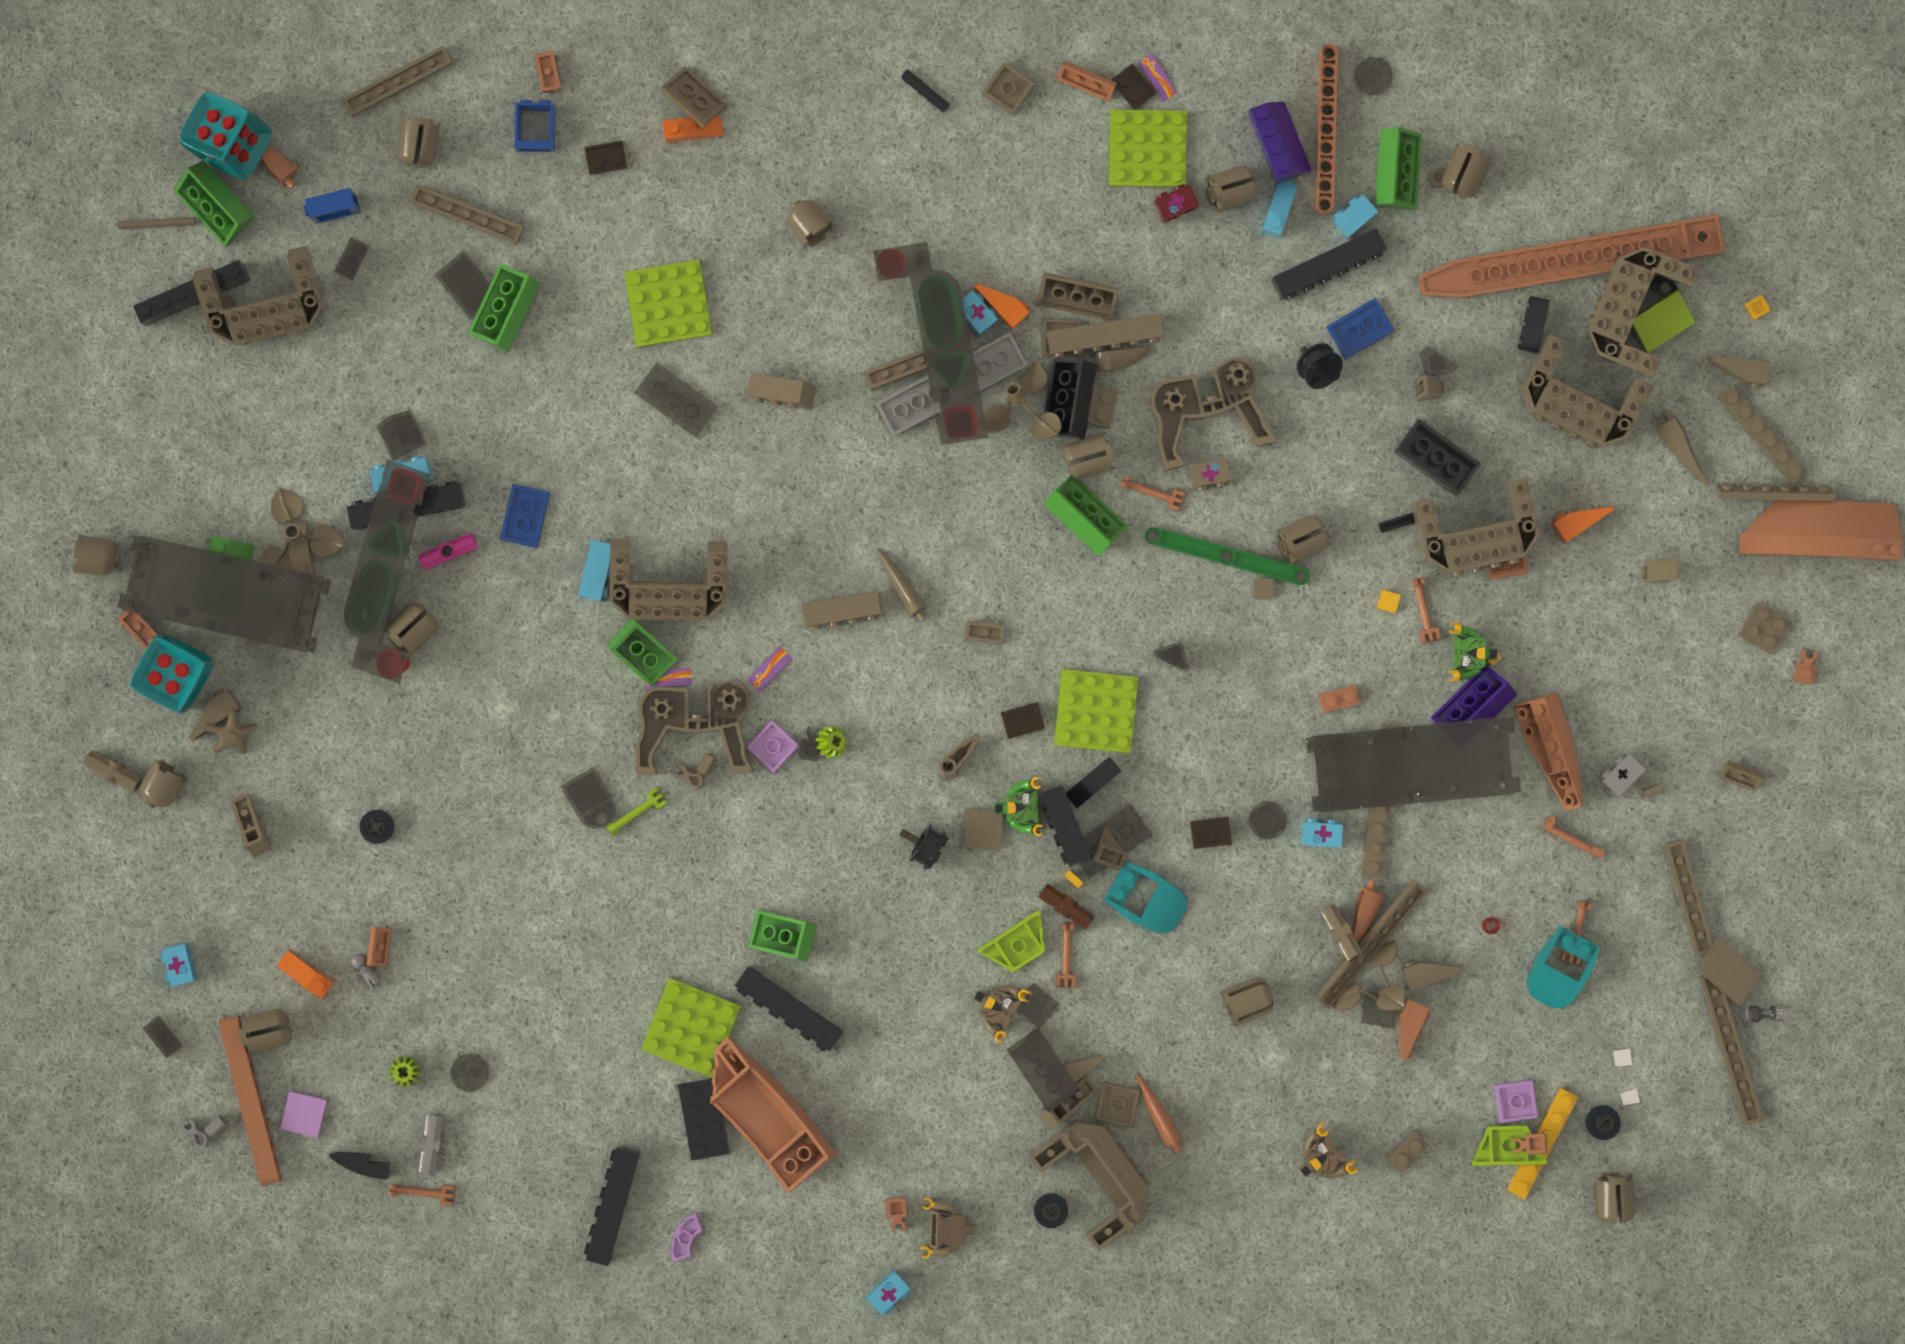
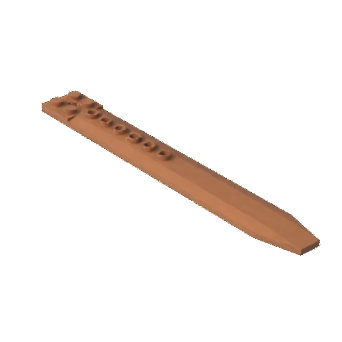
[1418,215,1725,298]

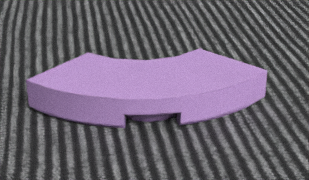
[671,1212,703,1263]

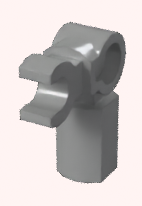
[181,1115,228,1147]

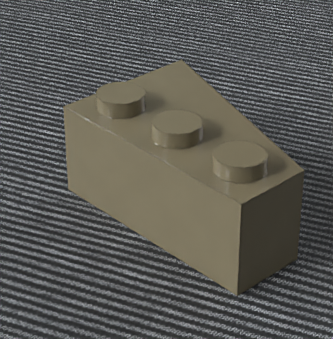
[747,373,816,410]

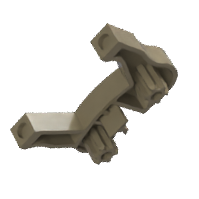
[1150,357,1277,472]
[636,681,753,775]

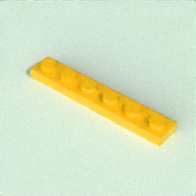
[1507,1088,1578,1200]

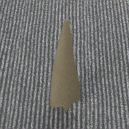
[1655,409,1710,486]
[877,548,927,622]

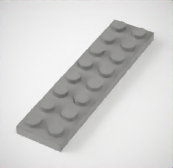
[875,332,1028,437]

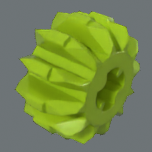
[815,726,848,758]
[388,1055,421,1088]

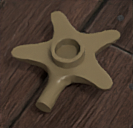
[204,708,257,754]

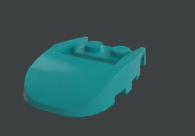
[1103,861,1187,934]
[1527,925,1600,1008]

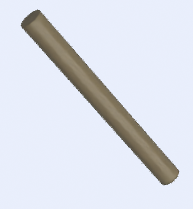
[118,217,196,229]

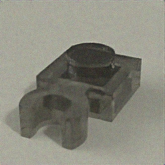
[798,726,821,762]

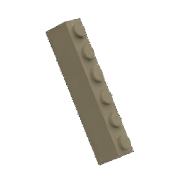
[1046,314,1164,357]

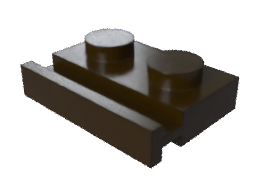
[1111,63,1156,110]
[585,141,628,175]
[1001,702,1045,739]
[1190,817,1232,849]

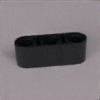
[1518,296,1550,354]

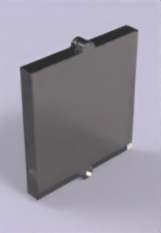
[1017,983,1059,1028]
[1361,992,1399,1029]

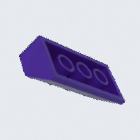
[1249,101,1312,185]
[1431,664,1517,748]

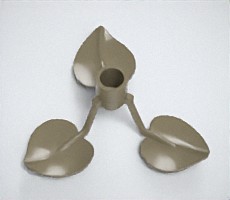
[977,361,1062,440]
[260,488,344,578]
[1334,941,1406,1011]

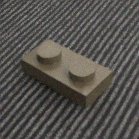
[965,621,1005,645]
[1719,760,1764,792]

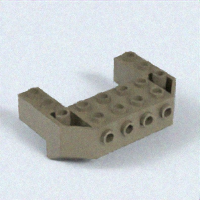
[192,246,324,345]
[1587,247,1700,378]
[1520,334,1654,449]
[1411,477,1540,577]
[610,539,728,622]
[1029,1120,1150,1251]

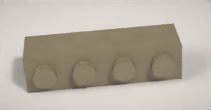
[802,591,882,630]

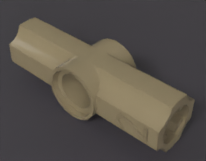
[83,750,143,793]
[1321,904,1363,963]

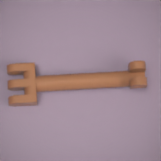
[1120,476,1186,512]
[1412,577,1441,644]
[1543,816,1605,858]
[1560,900,1592,966]
[1056,922,1076,988]
[388,1184,456,1206]

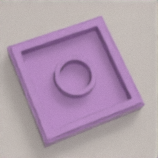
[746,720,800,773]
[1494,1079,1538,1123]
[280,1091,328,1138]

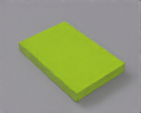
[1632,290,1695,353]

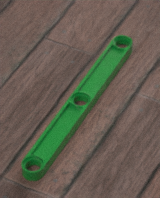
[1145,527,1310,585]

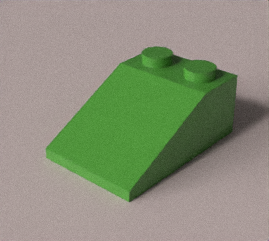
[607,619,677,687]
[748,910,817,962]

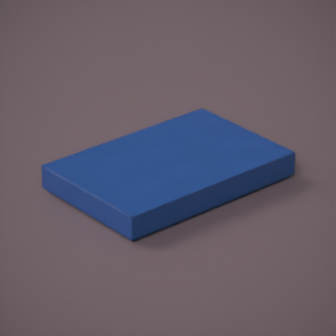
[1326,298,1395,360]
[500,484,550,548]

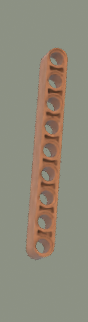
[1315,44,1338,216]
[219,1015,282,1186]

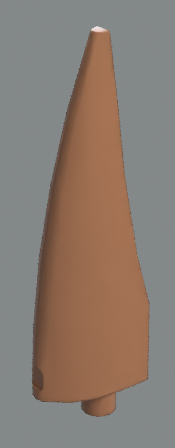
[260,145,299,189]
[1342,879,1385,962]
[1136,1074,1182,1153]

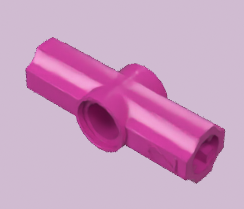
[418,533,478,571]

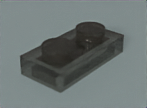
[334,237,369,281]
[143,1016,183,1058]

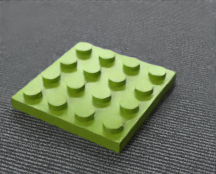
[1109,109,1187,187]
[624,259,712,348]
[1054,669,1138,753]
[641,978,741,1078]

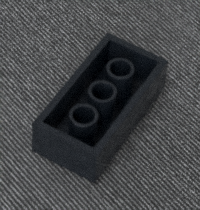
[1044,358,1097,440]
[1394,419,1481,497]
[1039,785,1091,868]

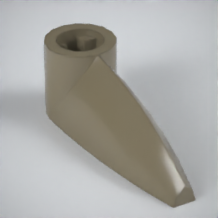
[1095,347,1149,372]
[939,733,981,780]

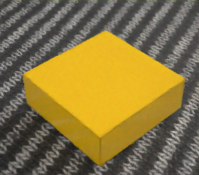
[1744,295,1771,321]
[1377,590,1401,613]
[1064,870,1083,888]

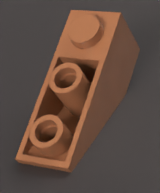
[1398,998,1430,1061]

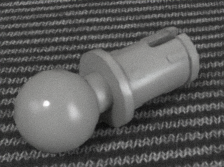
[351,954,381,988]

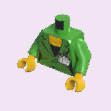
[1447,622,1497,682]
[994,776,1046,837]

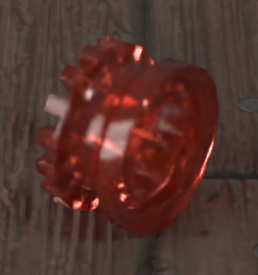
[1482,917,1500,934]

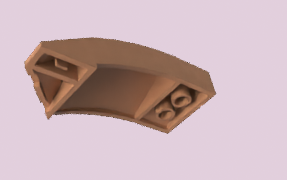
[1739,500,1903,561]
[710,1037,838,1193]

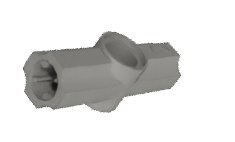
[419,1114,444,1174]

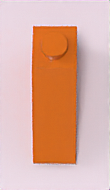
[663,116,724,143]
[974,284,1030,331]
[1551,507,1614,543]
[277,950,336,999]

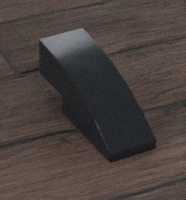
[1066,756,1122,808]
[329,1151,390,1180]

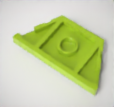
[977,910,1045,972]
[1472,1126,1547,1166]

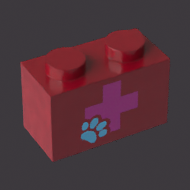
[1154,184,1199,223]

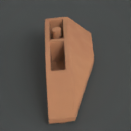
[1514,692,1583,811]

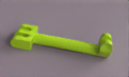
[606,786,668,836]

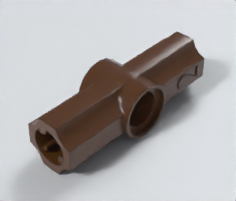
[1038,883,1095,929]

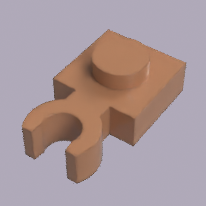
[1793,650,1817,685]
[1512,1133,1548,1155]
[886,1197,907,1232]

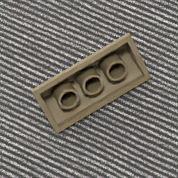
[1037,272,1119,321]

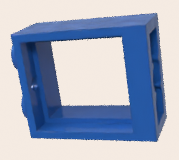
[514,100,556,152]
[304,188,361,224]

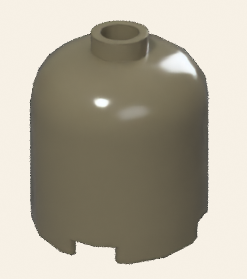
[787,200,835,249]
[73,535,120,575]
[139,759,188,808]

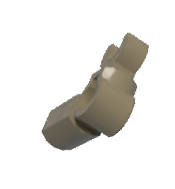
[673,753,717,788]

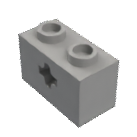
[1600,754,1646,797]

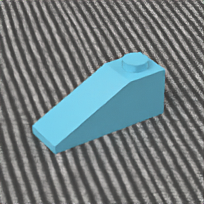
[1261,181,1298,238]

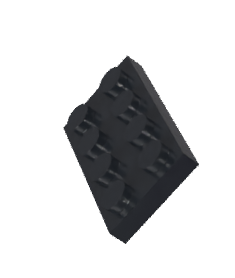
[678,1078,730,1161]

